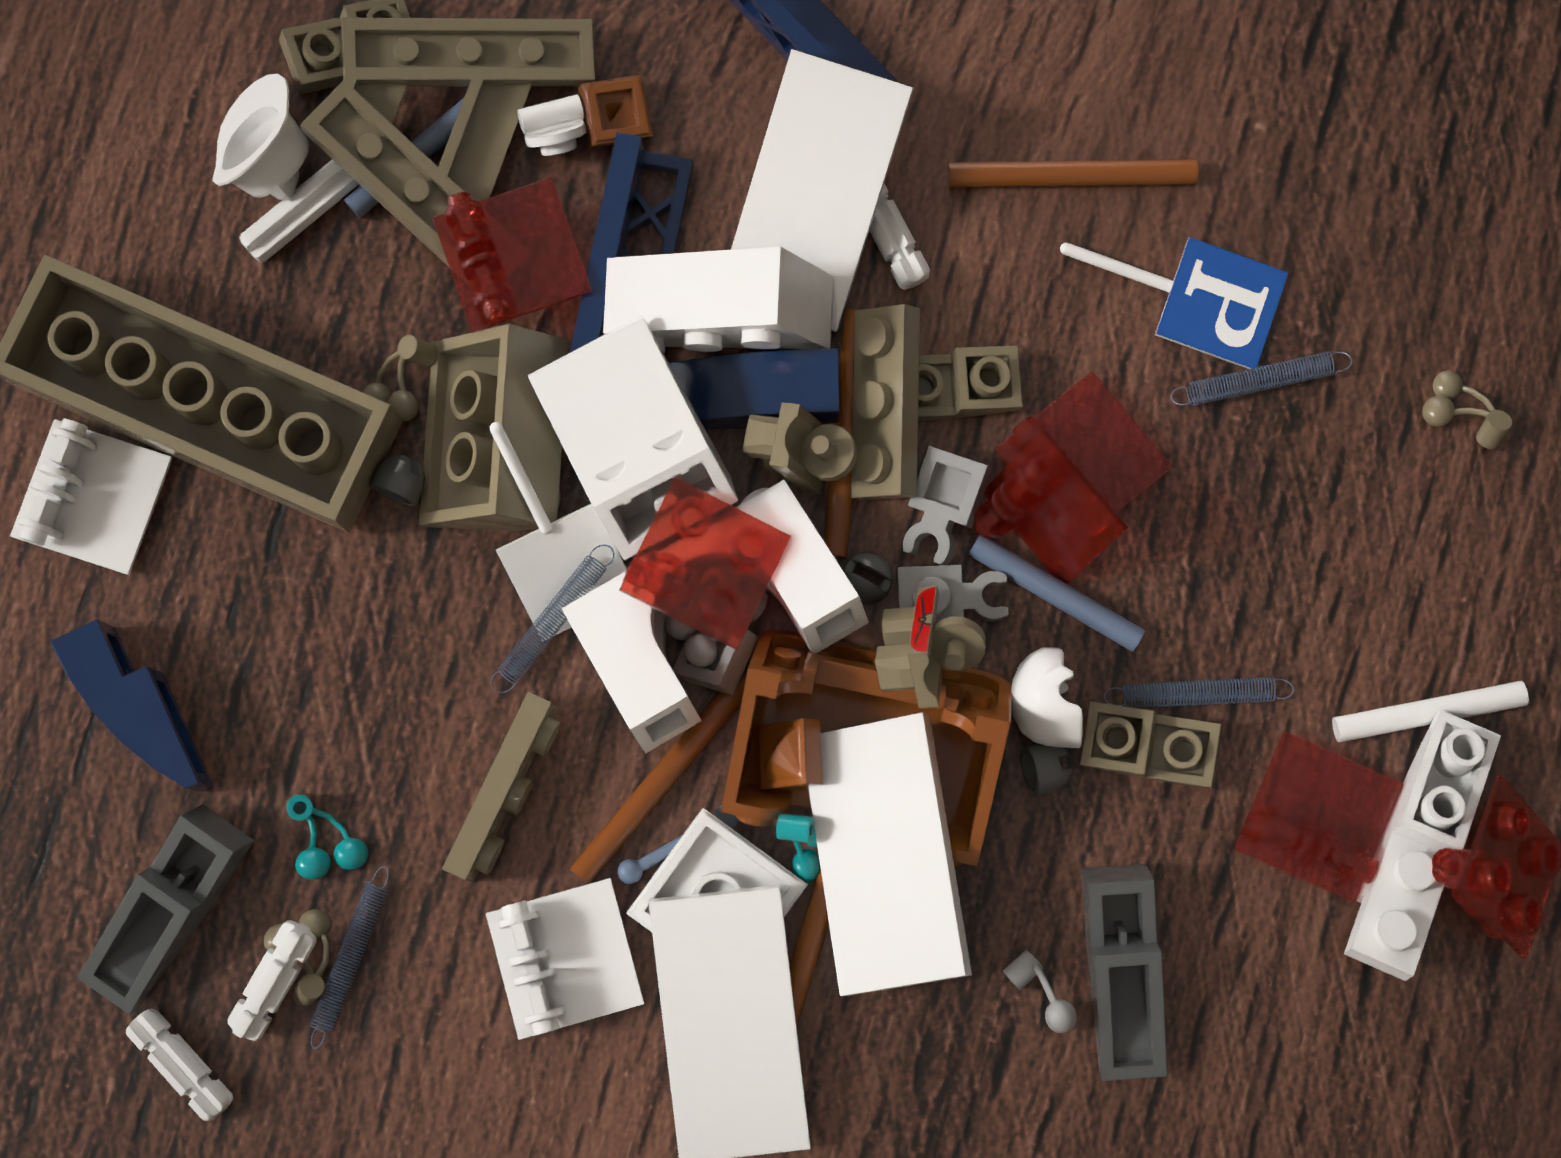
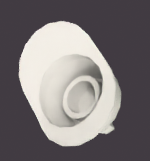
[213,73,309,201]

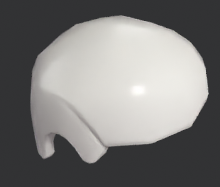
[1011,647,1083,748]

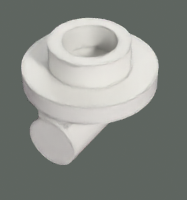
[517,94,587,156]

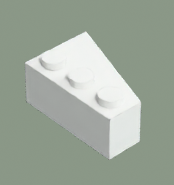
[603,246,833,353]

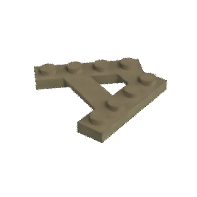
[301,18,595,302]

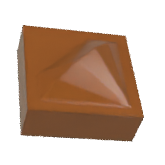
[578,75,653,149]
[759,718,823,790]

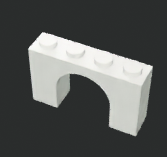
[562,480,869,754]

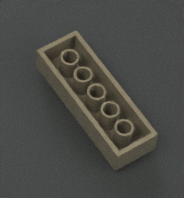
[0,254,403,534]

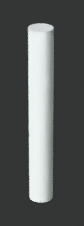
[1332,681,1529,743]

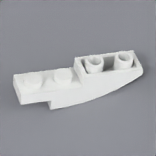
[1344,710,1501,981]

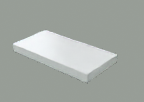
[731,49,914,332]
[808,712,972,996]
[649,884,810,1158]

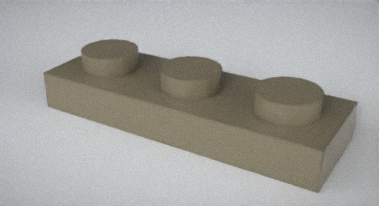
[851,304,920,500]
[442,692,561,882]

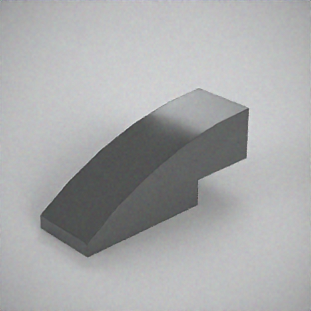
[77,804,254,1015]
[1081,864,1167,1081]

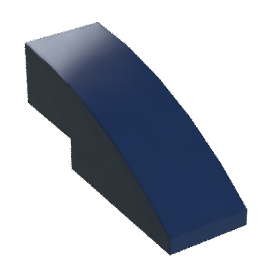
[669,349,839,429]
[50,619,214,792]

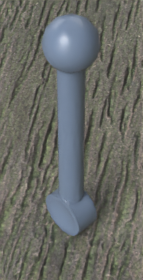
[617,805,738,884]

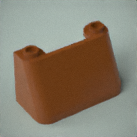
[721,630,1012,867]

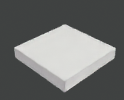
[626,808,808,932]

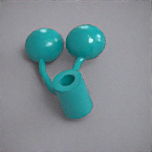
[286,794,369,880]
[776,813,820,883]

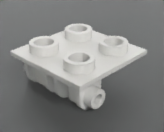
[10,418,173,576]
[486,878,645,1040]

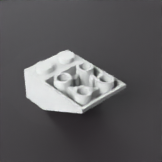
[528,315,738,560]

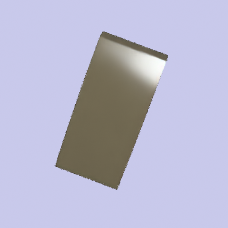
[279,0,410,95]
[918,346,1023,421]
[1080,701,1223,790]

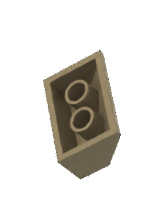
[419,324,569,531]

